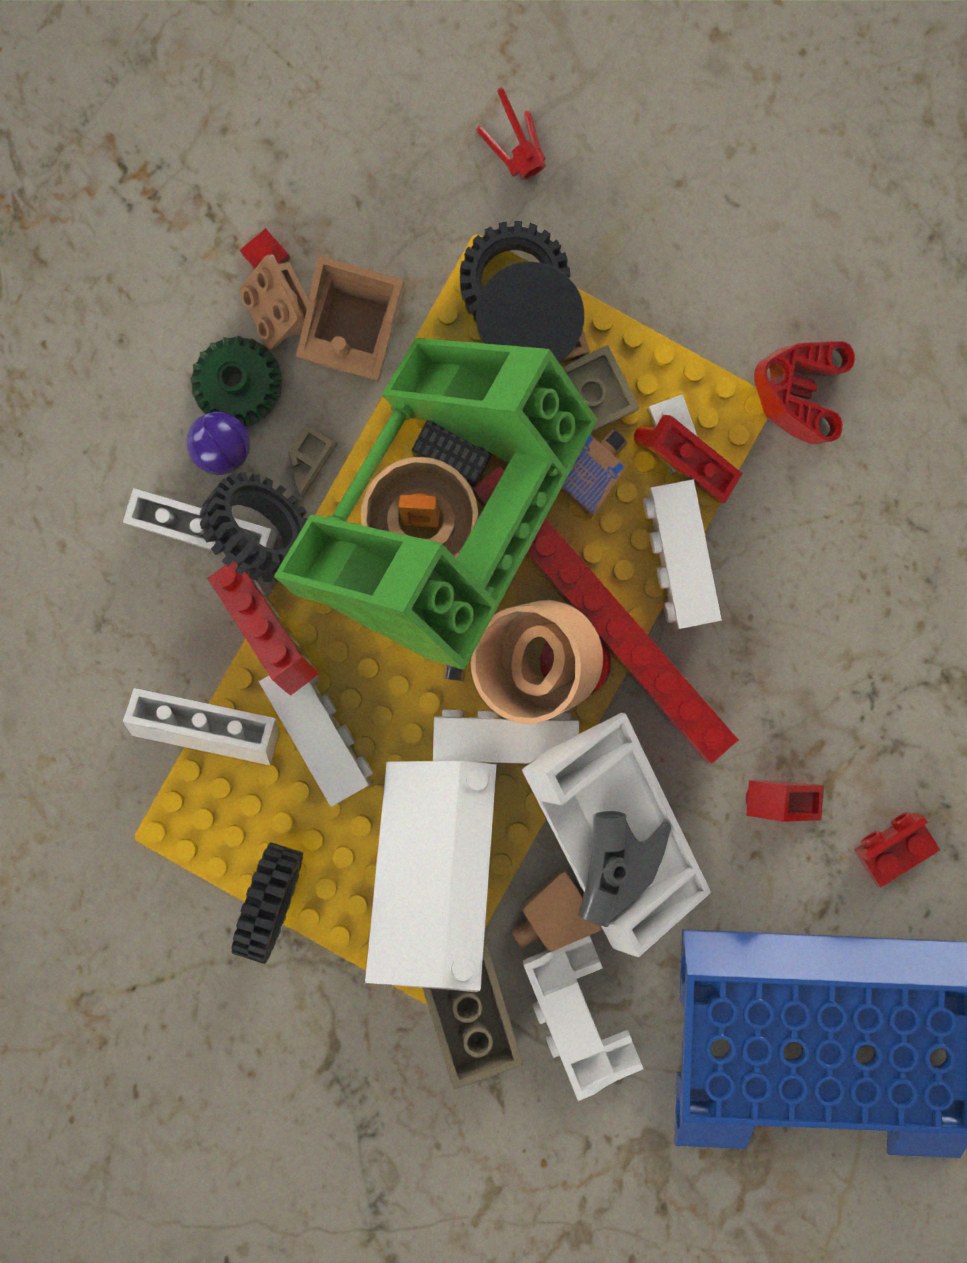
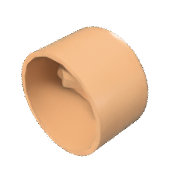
[361,457,478,558]
[471,600,603,724]

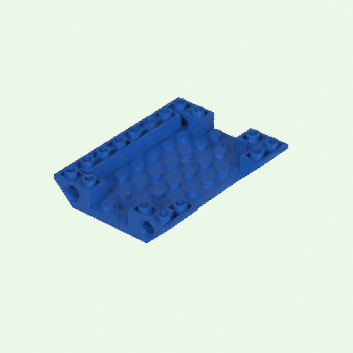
[674,929,967,1158]

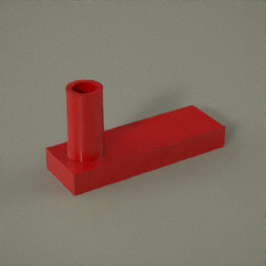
[634,415,743,503]

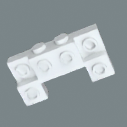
[523,936,644,1101]

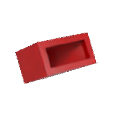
[746,780,824,822]

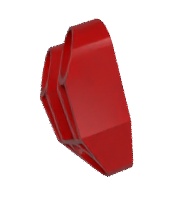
[754,341,855,444]

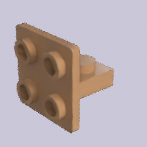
[240,254,309,351]

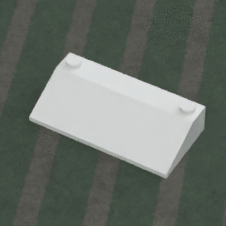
[522,713,711,957]
[365,761,497,992]

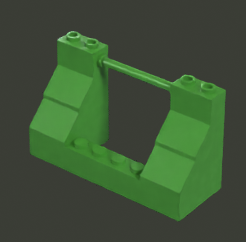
[274,338,598,670]

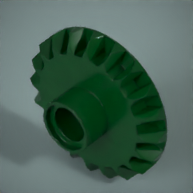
[190,336,282,426]

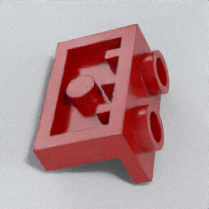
[854,812,940,888]

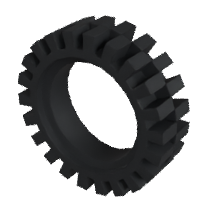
[460,221,570,322]
[199,472,308,582]
[231,842,303,964]

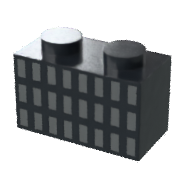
[411,420,493,487]

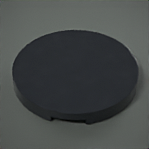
[476,262,584,363]

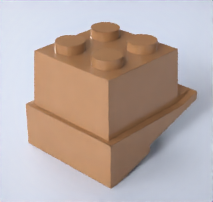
[296,255,405,382]

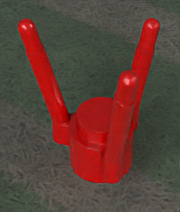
[476,88,546,180]

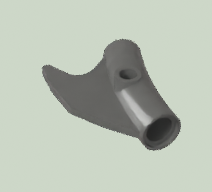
[578,811,671,927]

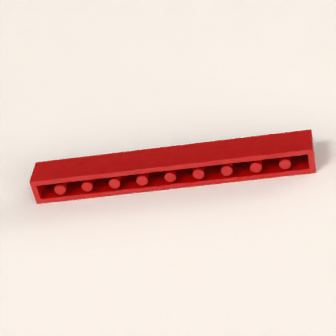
[473,466,739,764]

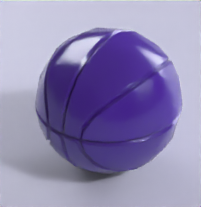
[187,412,250,475]

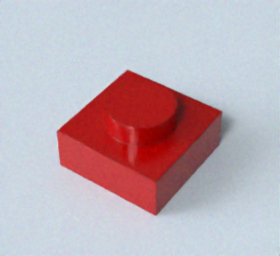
[239,228,290,269]

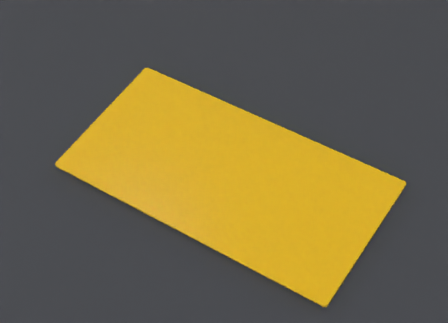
[135,234,768,1006]

